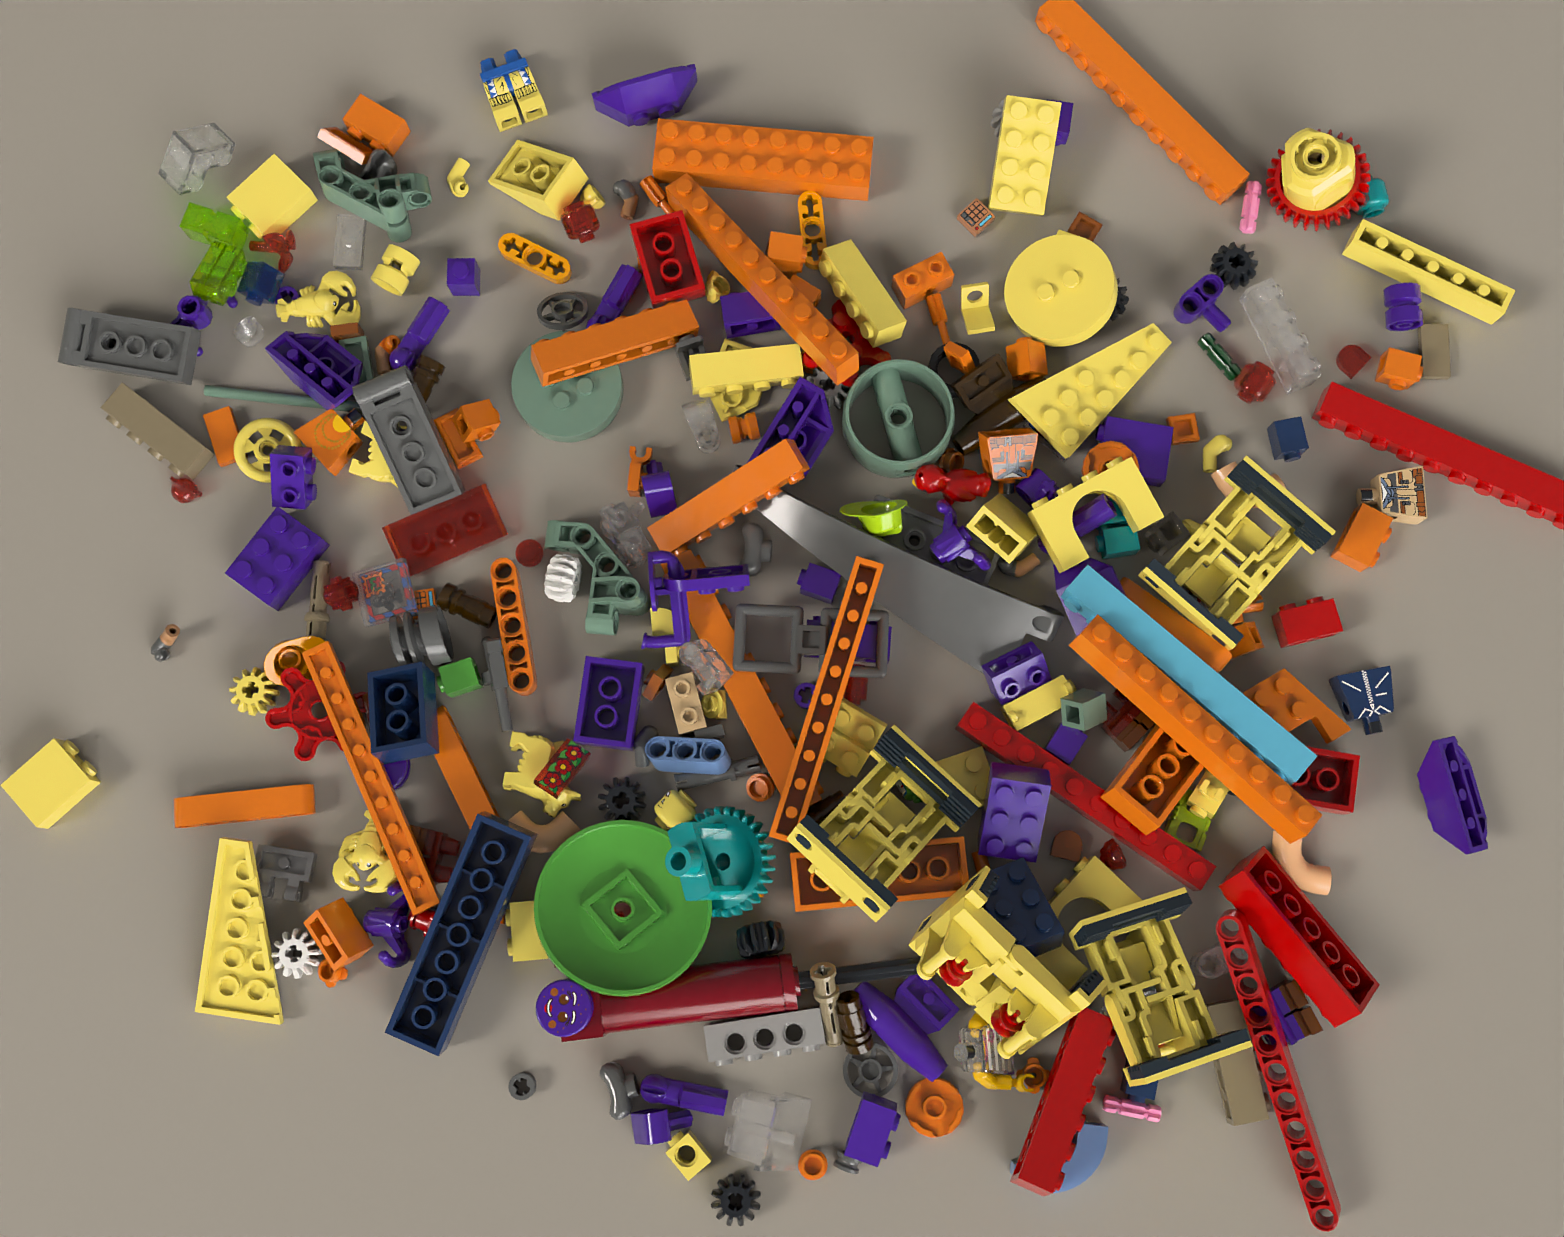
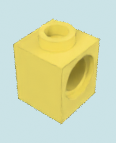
[666,1130,712,1181]

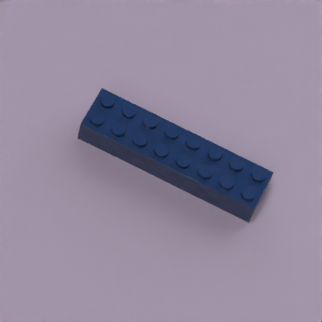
[385,811,538,1056]

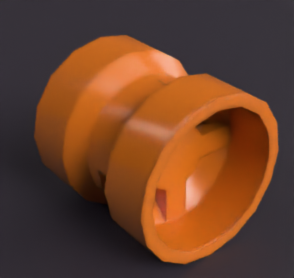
[727,412,760,444]

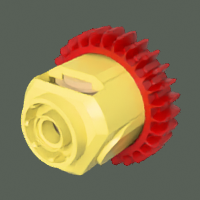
[1266,128,1371,232]

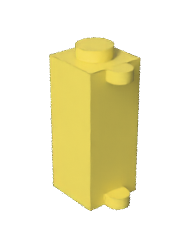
[1000,675,1077,731]

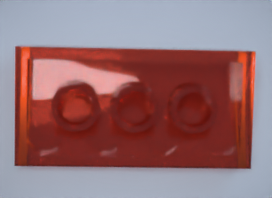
[382,483,508,577]

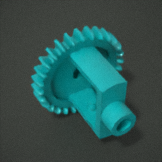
[665,806,776,918]

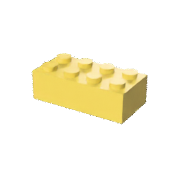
[988,95,1062,217]

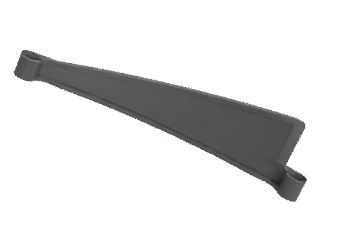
[733,465,1065,674]

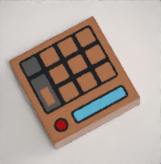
[957,198,995,237]

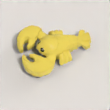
[275,271,361,328]
[332,810,397,893]

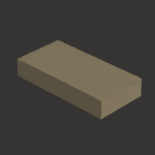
[1418,324,1451,380]

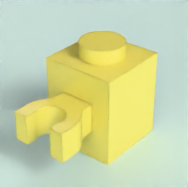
[1186,771,1229,819]

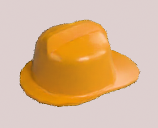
[264,636,326,686]

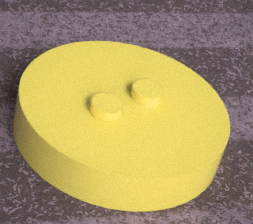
[1004,234,1118,347]

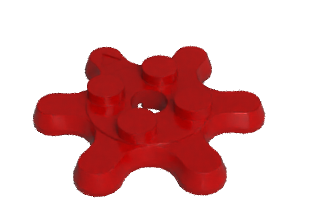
[802,299,892,387]
[265,660,368,761]

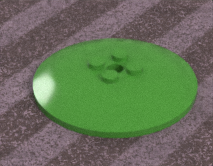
[534,820,712,996]

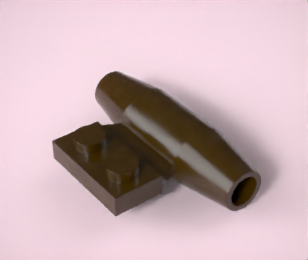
[951,353,1046,456]

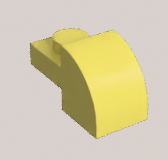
[650,608,684,667]

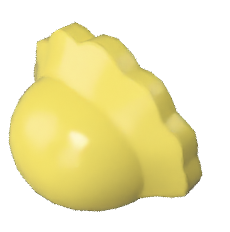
[579,184,605,209]
[705,270,730,304]

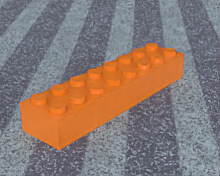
[652,118,874,201]

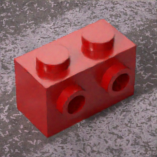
[1271,596,1343,648]

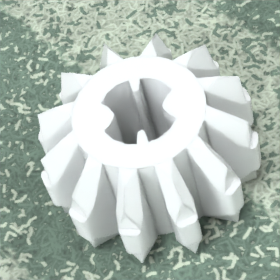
[544,554,582,602]
[271,928,323,979]

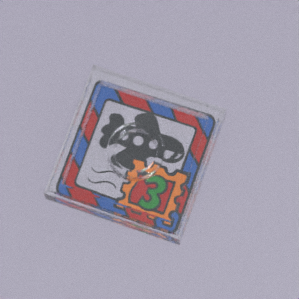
[352,558,418,627]

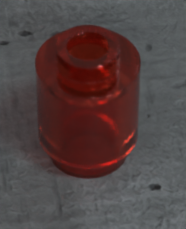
[843,664,868,706]

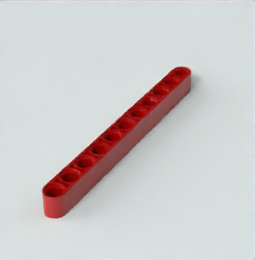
[1216,909,1341,1232]

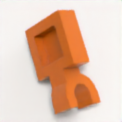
[627,446,653,497]

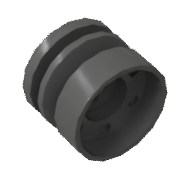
[389,604,454,666]

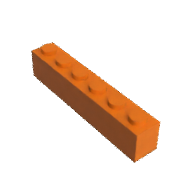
[530,299,699,387]
[647,438,810,556]

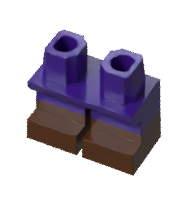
[1252,978,1323,1045]

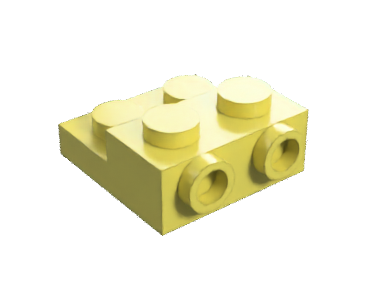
[823,698,888,777]

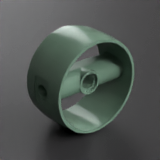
[842,359,955,478]

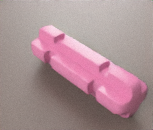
[1239,181,1262,234]
[1102,1095,1161,1122]

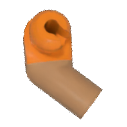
[375,335,401,375]

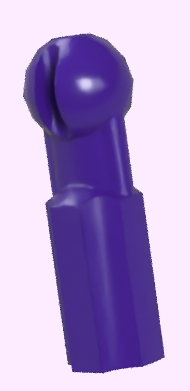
[586,264,643,329]
[389,297,450,372]
[1037,493,1117,554]
[640,1074,729,1116]

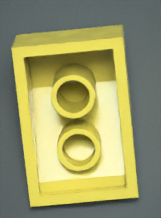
[488,140,589,221]

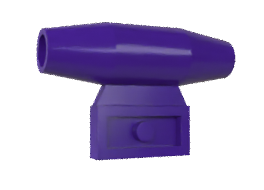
[853,975,960,1082]

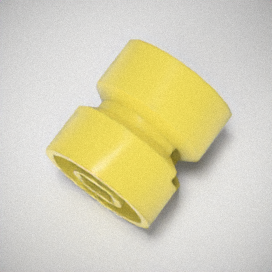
[371,244,420,296]

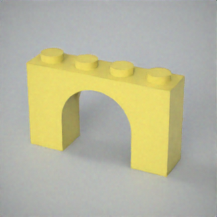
[1027,456,1164,573]
[1035,856,1142,990]

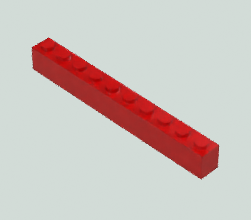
[1312,382,1564,530]
[955,702,1217,891]

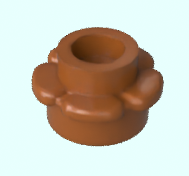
[939,448,964,473]

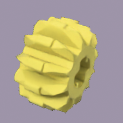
[229,667,280,716]

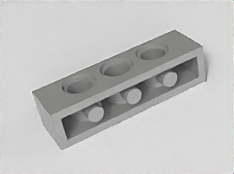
[703,1006,825,1066]

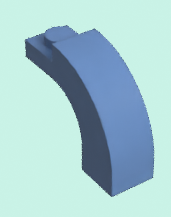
[1010,1121,1108,1193]

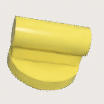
[701,690,727,720]

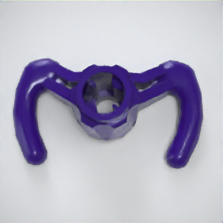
[170,278,238,356]
[930,499,991,570]
[363,881,411,968]

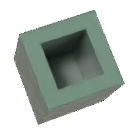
[1060,688,1107,731]

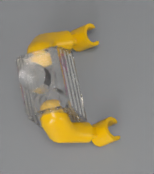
[954,1012,1035,1092]

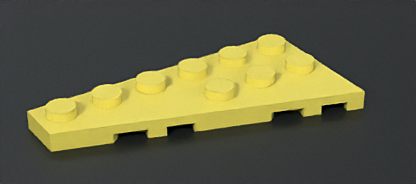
[1008,323,1172,459]
[195,837,284,1025]

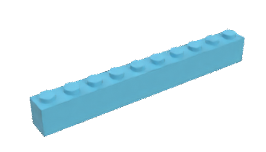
[1061,565,1317,785]

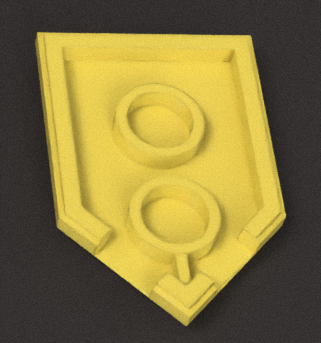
[710,338,763,422]

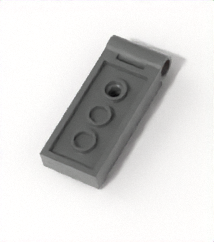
[58,308,201,385]
[352,365,465,515]
[862,495,1000,585]

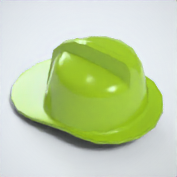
[840,499,907,536]

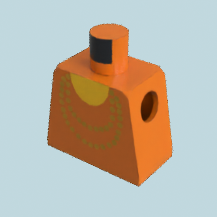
[294,408,366,476]

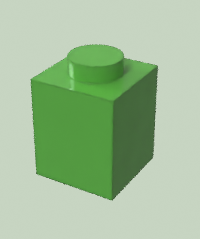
[436,657,484,698]

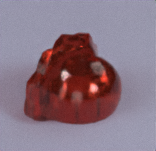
[169,476,203,503]
[1100,838,1127,870]

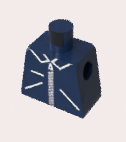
[1329,666,1394,735]

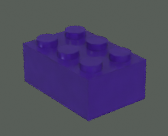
[225,506,330,611]
[573,656,645,751]
[977,762,1051,863]

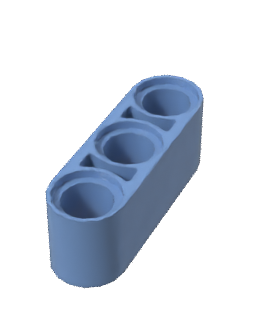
[645,736,731,775]

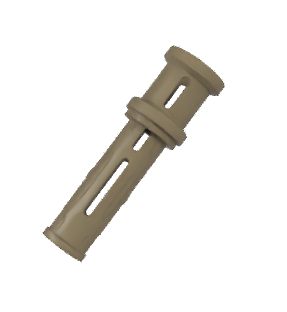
[304,560,331,641]
[810,962,844,1047]

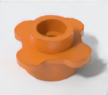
[318,959,348,988]
[1016,1057,1050,1094]

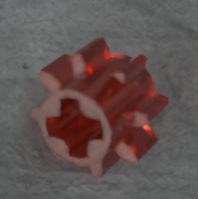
[323,576,359,611]

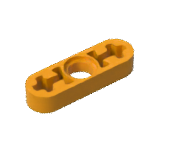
[798,191,827,270]
[498,233,572,284]

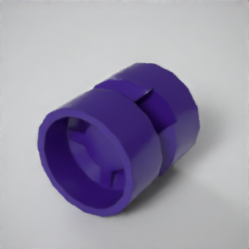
[1383,283,1423,331]

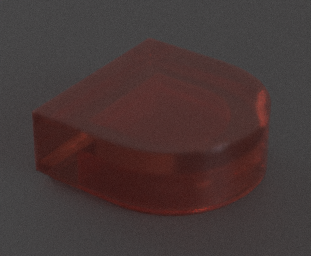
[1336,345,1372,379]

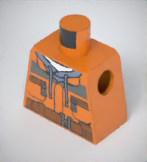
[978,427,1038,494]

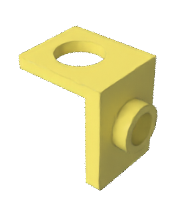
[961,282,995,335]

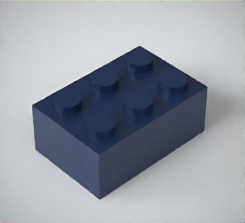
[367,662,439,764]
[982,857,1065,957]

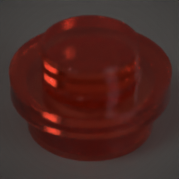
[515,539,544,567]

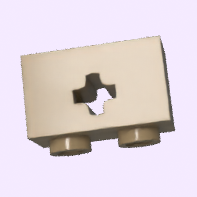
[665,672,708,737]

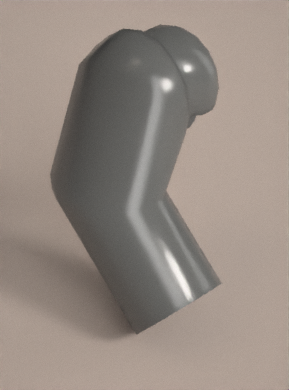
[634,725,659,767]

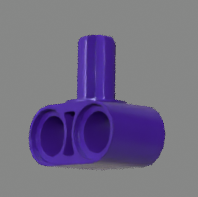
[1173,274,1231,332]
[641,460,677,518]
[1015,468,1060,510]
[630,1108,693,1145]

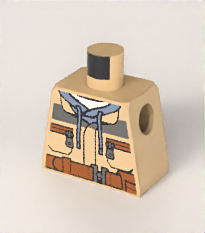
[1356,466,1427,524]

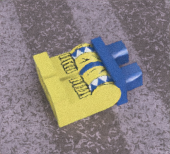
[480,49,548,132]

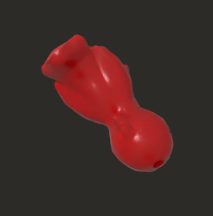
[912,464,992,505]

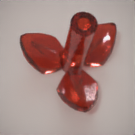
[249,230,296,275]

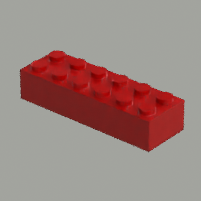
[1218,846,1380,1028]
[1010,1007,1116,1197]

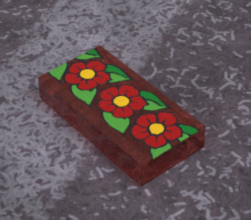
[533,738,591,799]

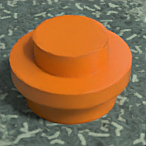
[746,773,775,802]
[798,1149,828,1180]

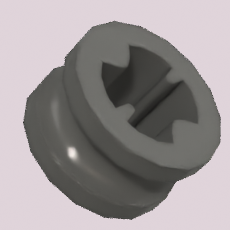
[508,1072,537,1100]
[833,1149,862,1174]

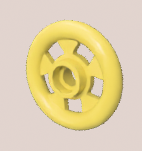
[234,418,302,483]

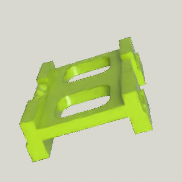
[1164,788,1218,852]

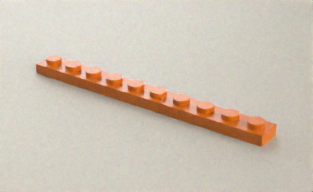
[302,641,441,916]

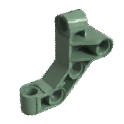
[313,149,432,243]
[544,520,651,636]

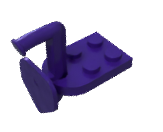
[641,550,750,649]

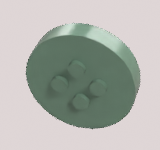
[511,330,624,443]

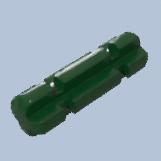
[1197,332,1242,381]

